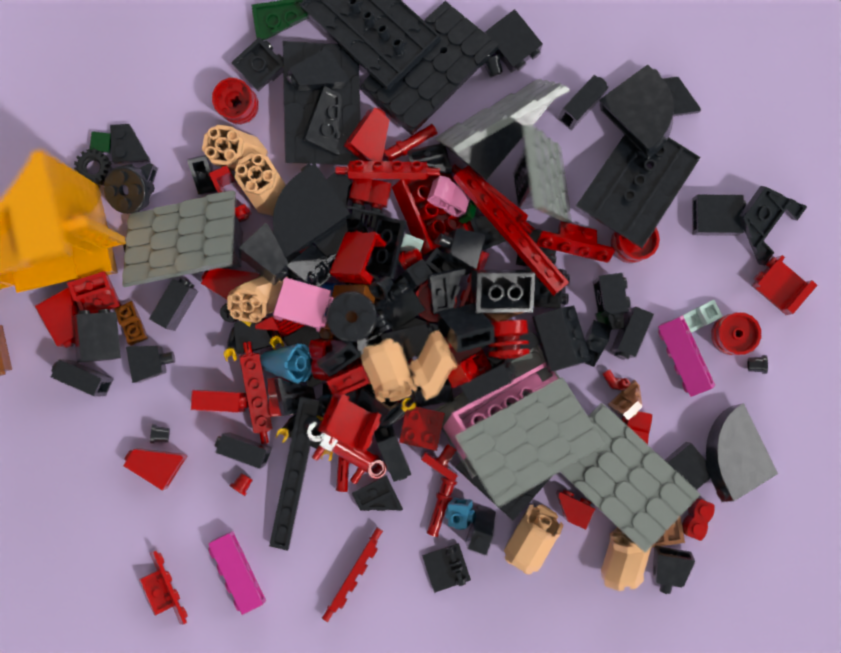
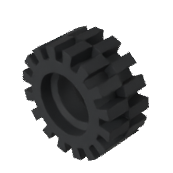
[74,149,113,185]

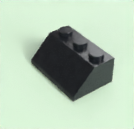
[365,215,407,279]
[471,270,535,313]
[532,305,591,373]

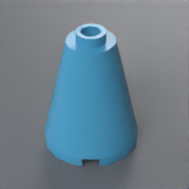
[260,344,312,383]

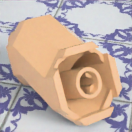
[202,125,268,172]
[235,153,286,216]
[228,276,288,323]
[409,330,458,400]
[361,339,417,402]
[504,505,564,575]
[601,527,651,591]

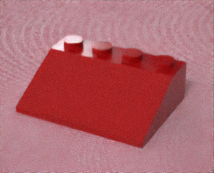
[391,173,474,256]

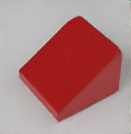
[255,317,281,331]

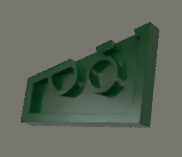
[251,0,309,41]

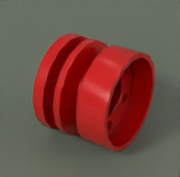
[212,78,259,125]
[488,320,530,359]

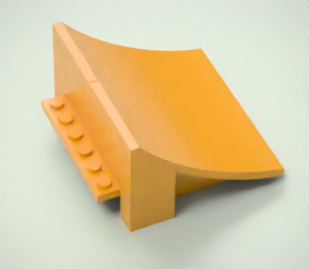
[0,150,126,293]

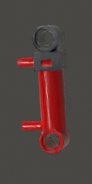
[303,417,387,484]

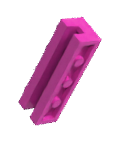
[658,315,715,397]
[208,531,266,615]

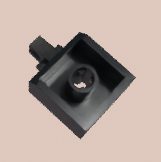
[593,272,631,330]

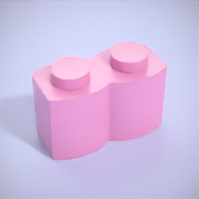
[427,176,470,217]

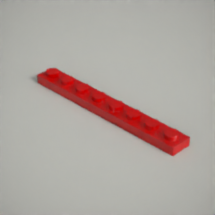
[453,165,569,296]

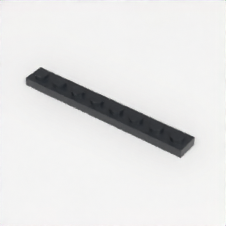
[269,396,321,551]

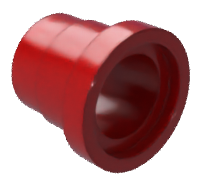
[399,248,423,270]
[229,473,253,496]

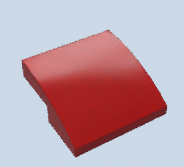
[67,271,121,314]

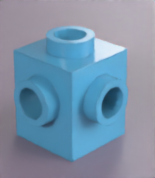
[446,497,475,530]

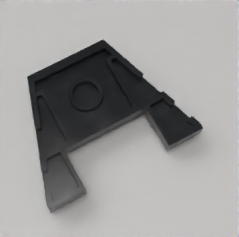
[738,186,807,266]

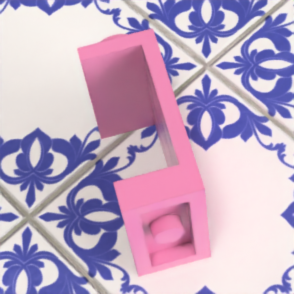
[273,278,334,332]

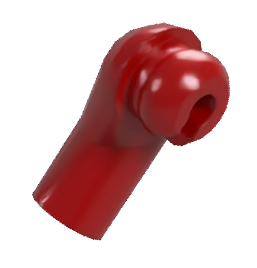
[602,369,630,391]

